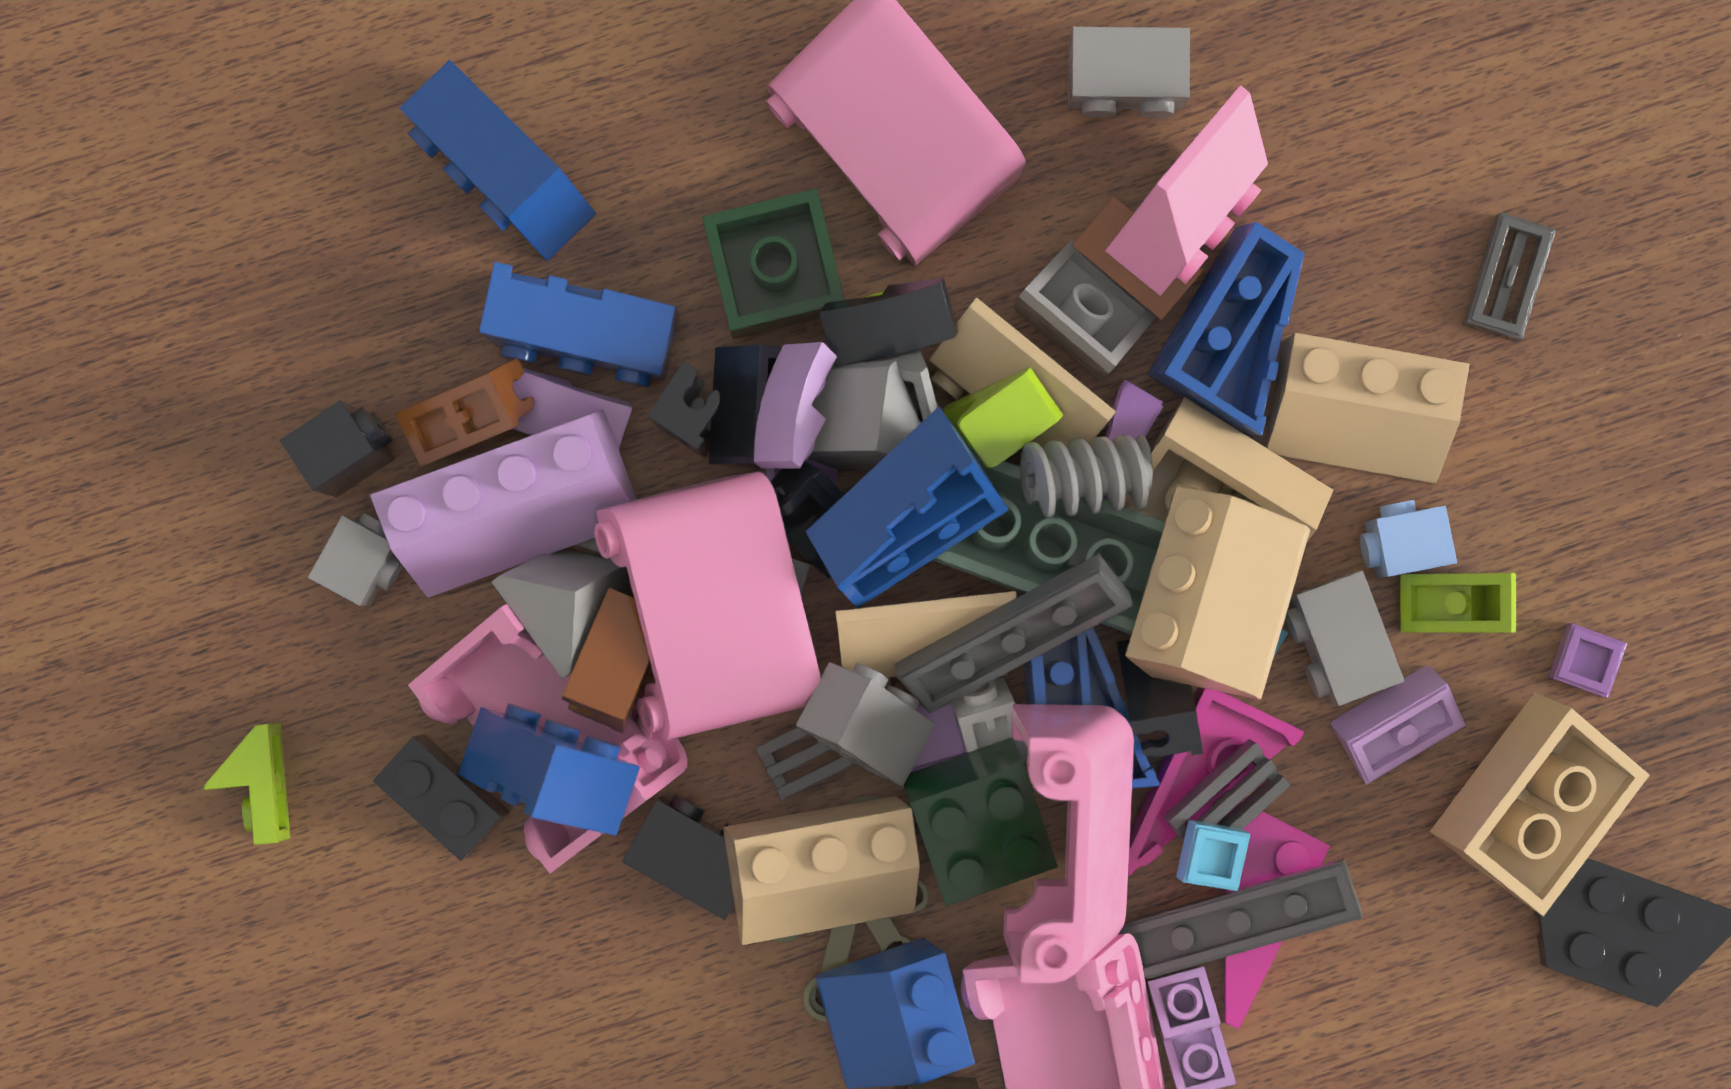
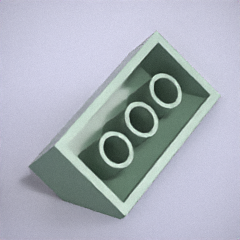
[933,449,1166,635]

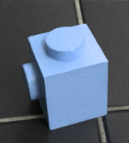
[1360,500,1457,578]

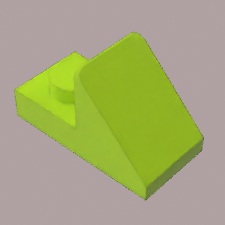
[942,367,1063,469]
[1400,573,1516,633]
[203,723,291,845]

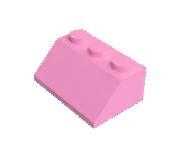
[1105,85,1268,296]

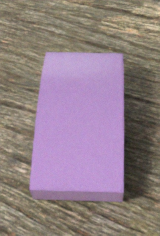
[754,342,837,469]
[512,368,632,450]
[1147,966,1236,1089]

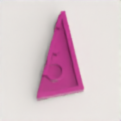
[1128,687,1304,876]
[1222,801,1330,1029]

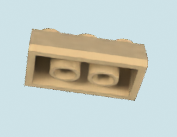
[927,298,1116,455]
[1265,333,1470,484]
[1124,397,1334,541]
[1125,486,1310,700]
[836,591,1017,689]
[1430,693,1650,916]
[723,796,920,945]

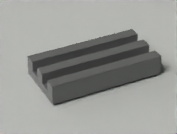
[1462,212,1556,342]
[756,727,853,800]
[1162,739,1291,843]

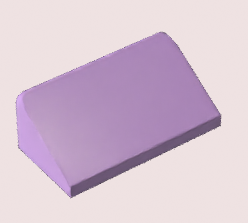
[1331,666,1466,785]

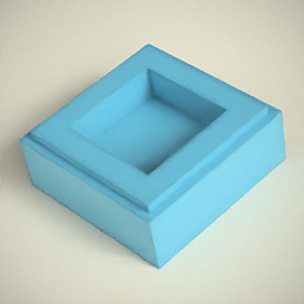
[1176,820,1250,891]

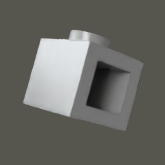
[308,512,403,607]

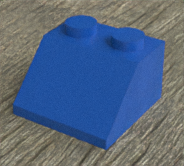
[815,938,975,1089]

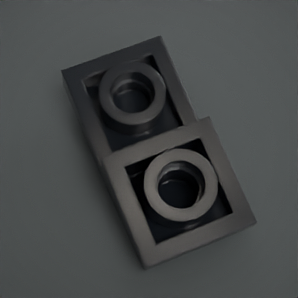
[819,278,958,367]

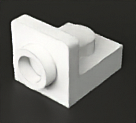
[952,678,1028,763]

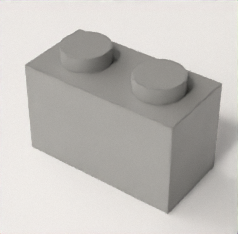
[1068,26,1190,118]
[1285,571,1405,706]
[795,662,935,787]

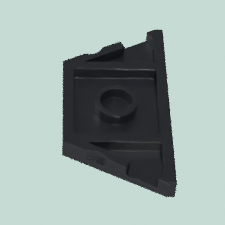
[1534,858,1731,1007]

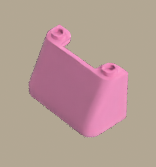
[765,0,1026,267]
[594,472,821,741]
[408,604,688,874]
[1003,704,1134,983]
[961,933,1165,1089]

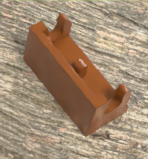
[1072,196,1204,320]
[395,357,534,467]
[562,588,651,734]

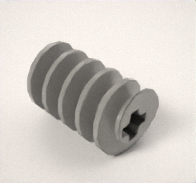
[1020,433,1153,518]

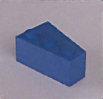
[399,59,597,262]
[1147,222,1305,436]
[479,262,679,388]
[806,407,1009,608]
[1024,627,1160,795]
[458,703,640,836]

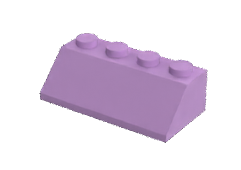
[370,410,637,598]

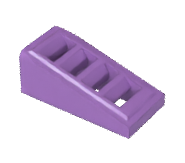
[1102,380,1163,500]

